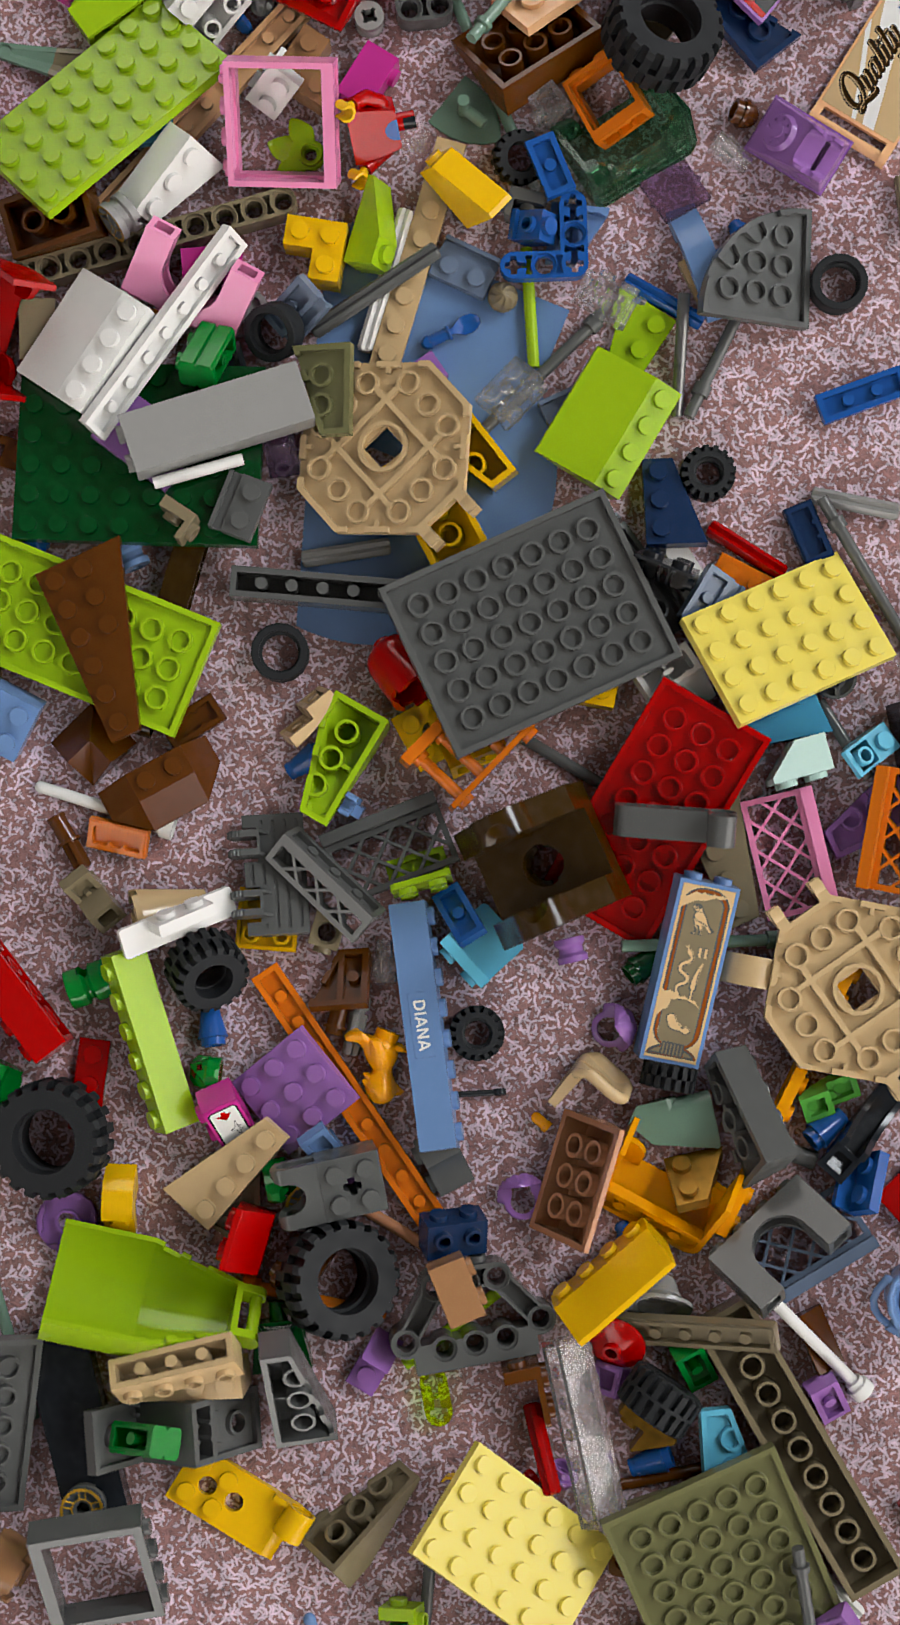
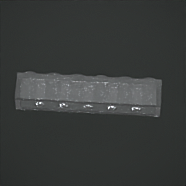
[541,1334,627,1530]

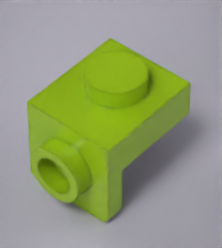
[378,1596,428,1625]

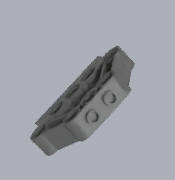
[388,1253,556,1377]

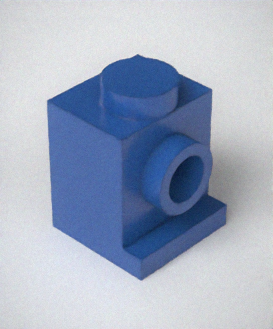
[507,208,559,247]

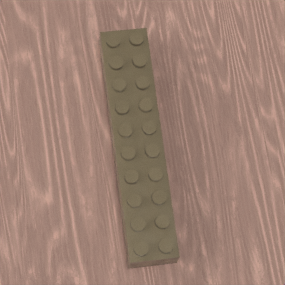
[700,1294,900,1603]

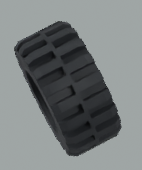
[600,0,724,94]
[0,1076,115,1200]
[275,1219,400,1342]

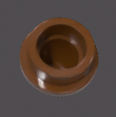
[728,98,759,129]

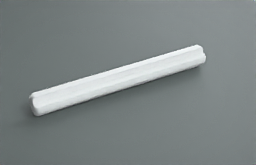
[357,207,414,354]

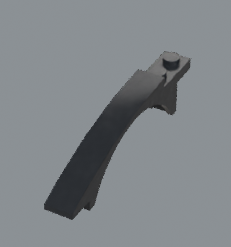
[817,1076,900,1184]

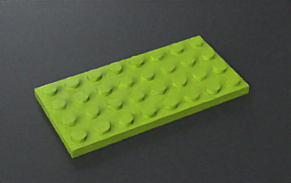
[0,0,227,220]
[0,534,222,738]

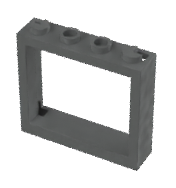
[26,1503,170,1625]

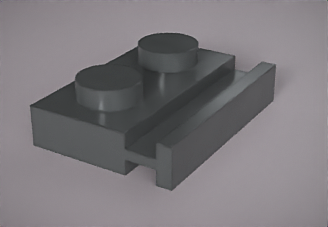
[208,469,273,544]

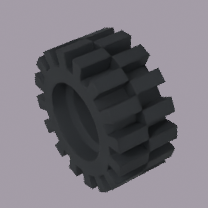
[679,444,737,503]
[450,1005,505,1062]
[639,1059,698,1094]

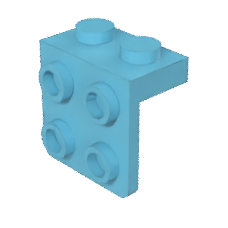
[439,904,523,988]

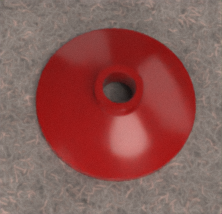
[587,1318,646,1368]

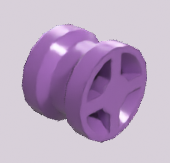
[553,935,589,965]

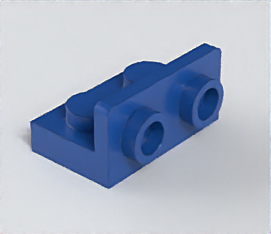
[831,1150,890,1217]

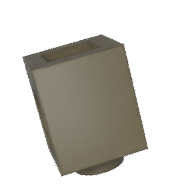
[308,910,348,955]

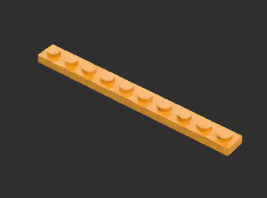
[715,968,863,1238]

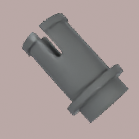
[792,1144,819,1170]

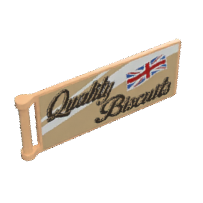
[809,0,900,170]

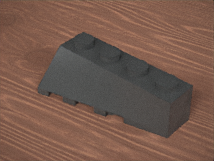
[704,1045,798,1189]

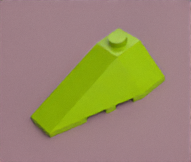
[299,690,391,827]

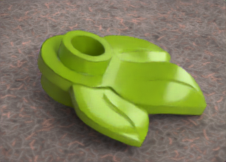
[267,118,324,171]

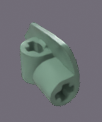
[628,1090,721,1148]

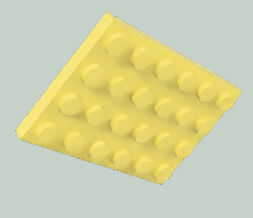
[679,551,897,729]
[408,1441,613,1625]

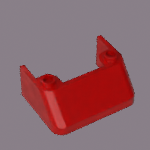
[0,258,57,403]

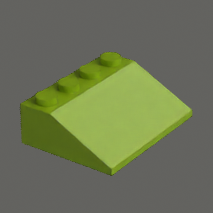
[534,346,682,500]

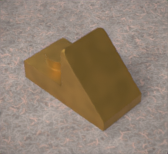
[618,1402,677,1452]

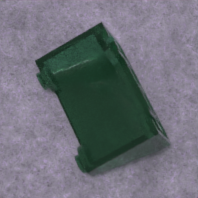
[549,84,697,207]

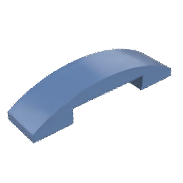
[665,204,720,324]

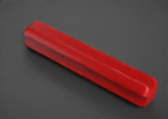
[705,520,788,578]
[523,1402,562,1496]

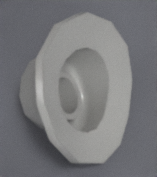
[623,1275,693,1315]

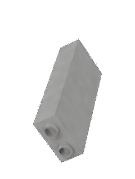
[115,360,315,481]

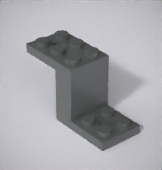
[83,1385,262,1476]

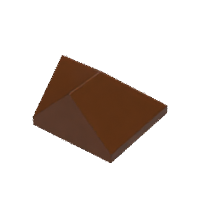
[51,704,137,786]

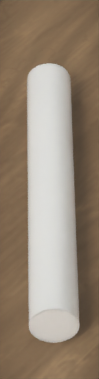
[152,453,245,489]

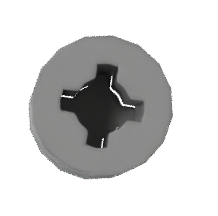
[354,1,384,38]

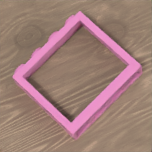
[218,55,341,189]

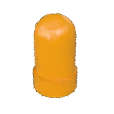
[531,1112,552,1133]

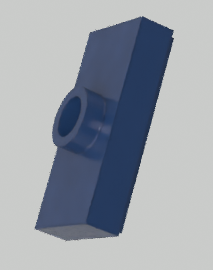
[782,499,835,565]

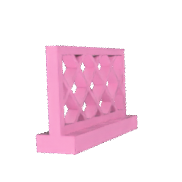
[740,785,838,921]

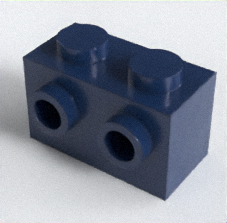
[418,1204,488,1261]

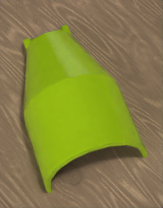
[37,1218,267,1357]

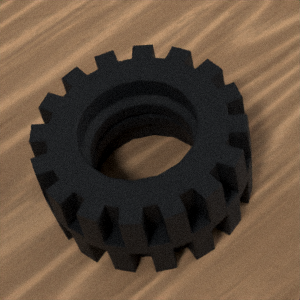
[491,129,538,187]

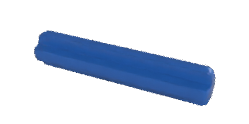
[622,273,705,330]

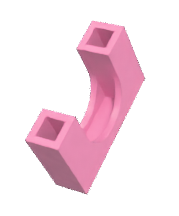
[120,215,265,337]

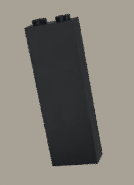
[30,1329,133,1512]

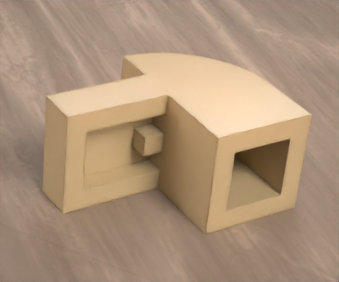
[719,951,773,990]

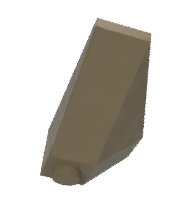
[301,1460,421,1589]

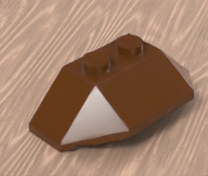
[98,735,220,832]

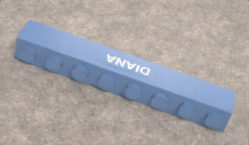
[388,900,464,1153]

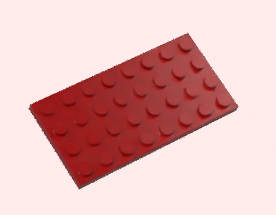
[544,676,772,940]

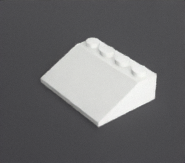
[16,268,156,415]

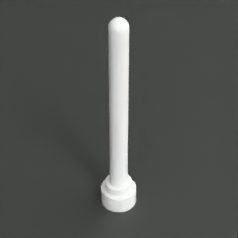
[35,781,178,840]
[774,1301,874,1403]

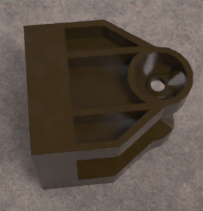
[453,781,632,951]

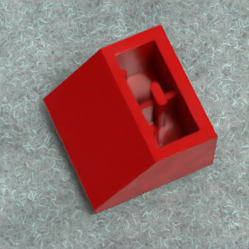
[215,1201,277,1276]

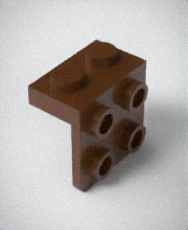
[501,1354,556,1428]

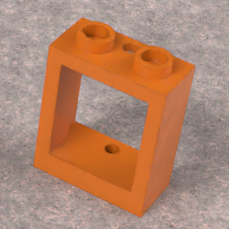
[561,50,655,151]

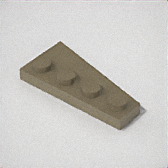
[700,795,760,928]

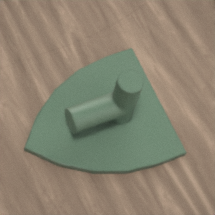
[428,75,501,145]

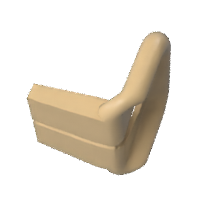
[548,1052,633,1107]

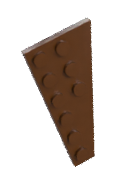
[35,536,142,744]

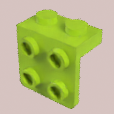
[385,845,453,901]

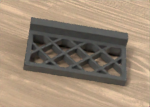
[318,790,460,896]

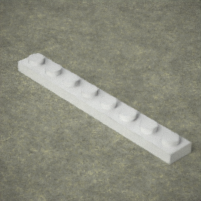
[79,224,248,441]

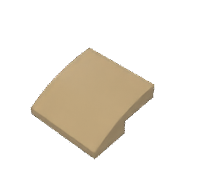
[279,686,334,748]

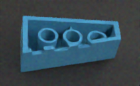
[727,694,833,745]

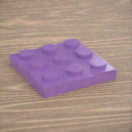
[232,1025,360,1155]

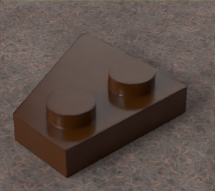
[308,947,371,1012]

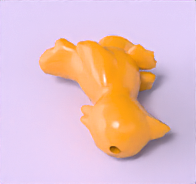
[344,1026,407,1104]

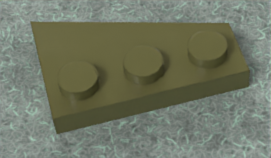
[292,342,354,438]

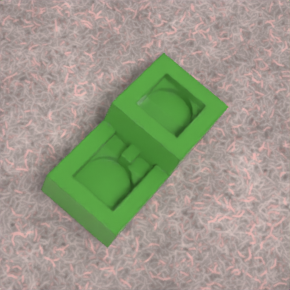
[798,1074,861,1124]

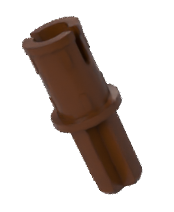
[47,812,91,870]

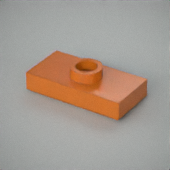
[86,815,151,860]

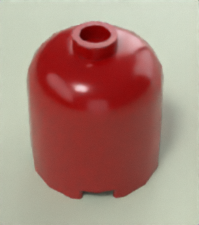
[367,633,428,712]

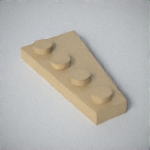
[163,1116,290,1231]

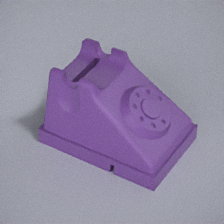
[744,95,854,197]

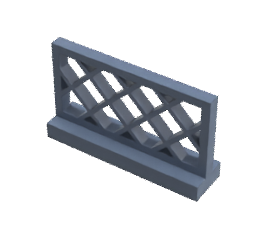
[758,1185,880,1304]

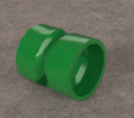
[62,959,112,1009]

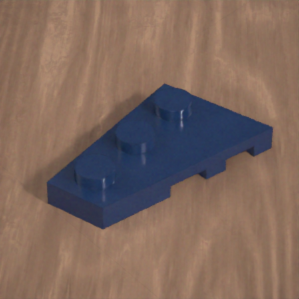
[715,0,802,74]

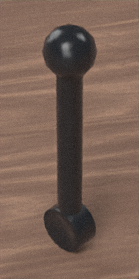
[458,1088,506,1097]

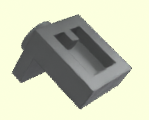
[500,185,547,224]

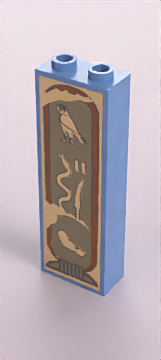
[633,870,741,1069]

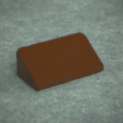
[796,1304,845,1376]

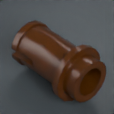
[323,1010,349,1037]

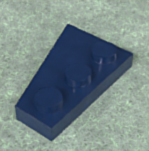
[641,458,708,548]

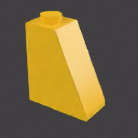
[420,147,512,229]

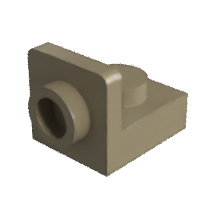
[159,494,200,546]

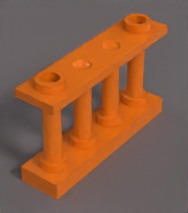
[399,719,538,812]

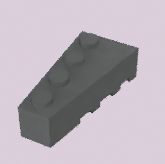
[258,1328,338,1449]

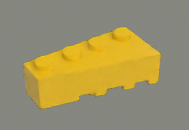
[468,413,519,492]

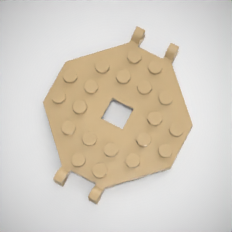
[296,360,483,552]
[763,877,900,1102]

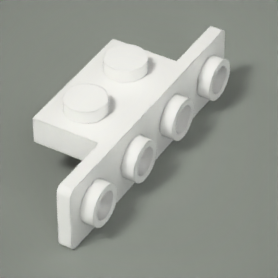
[117,886,237,959]

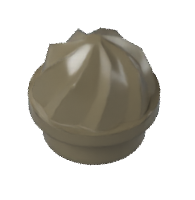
[488,282,518,313]

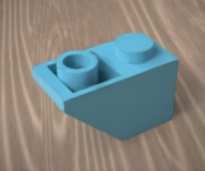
[841,721,900,779]

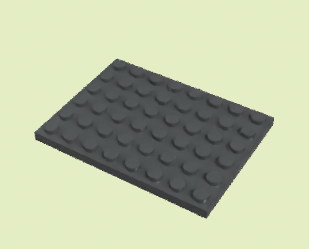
[378,488,683,760]

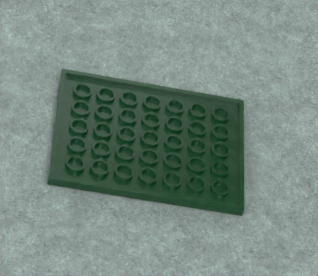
[12,364,266,549]

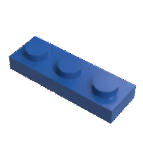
[813,365,900,426]

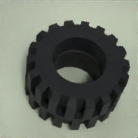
[164,927,250,1013]
[617,1361,703,1439]

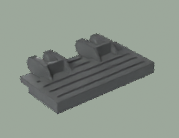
[227,812,310,937]

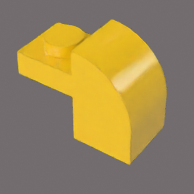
[101,1164,138,1233]

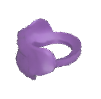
[591,1003,637,1052]
[496,1173,542,1220]

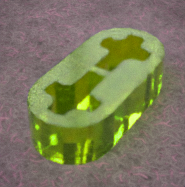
[420,1372,453,1427]

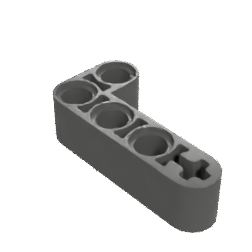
[394,0,453,32]
[613,802,737,849]

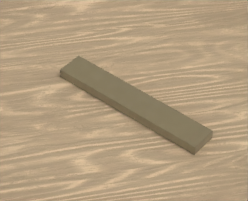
[616,1312,781,1353]

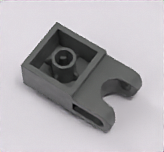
[269,1140,389,1231]

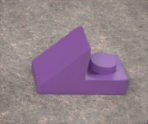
[345,1327,404,1397]
[802,1371,851,1426]

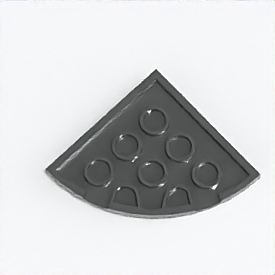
[697,208,812,331]

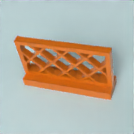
[855,765,900,894]

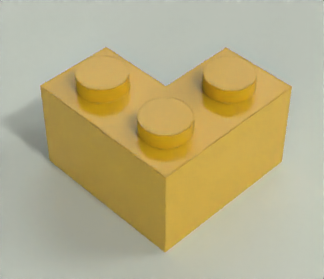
[282,214,350,293]

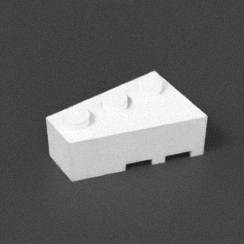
[117,121,223,222]

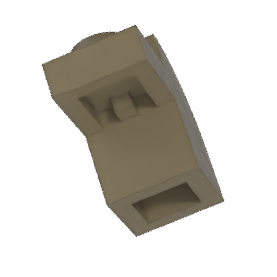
[58,864,127,934]

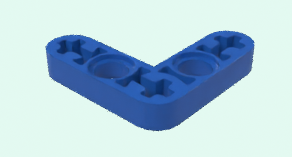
[500,190,588,283]

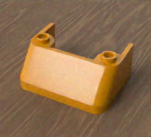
[602,1117,745,1254]

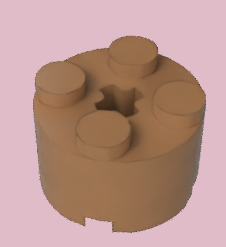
[0,1528,33,1604]

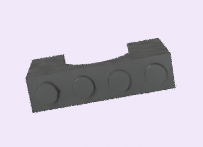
[708,1174,852,1319]

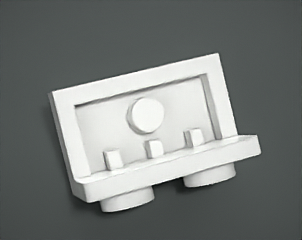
[245,46,305,121]

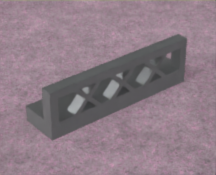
[265,825,386,943]

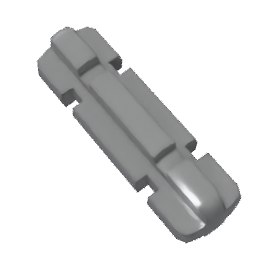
[342,999,371,1056]

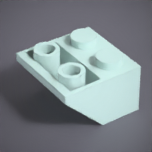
[765,732,835,791]

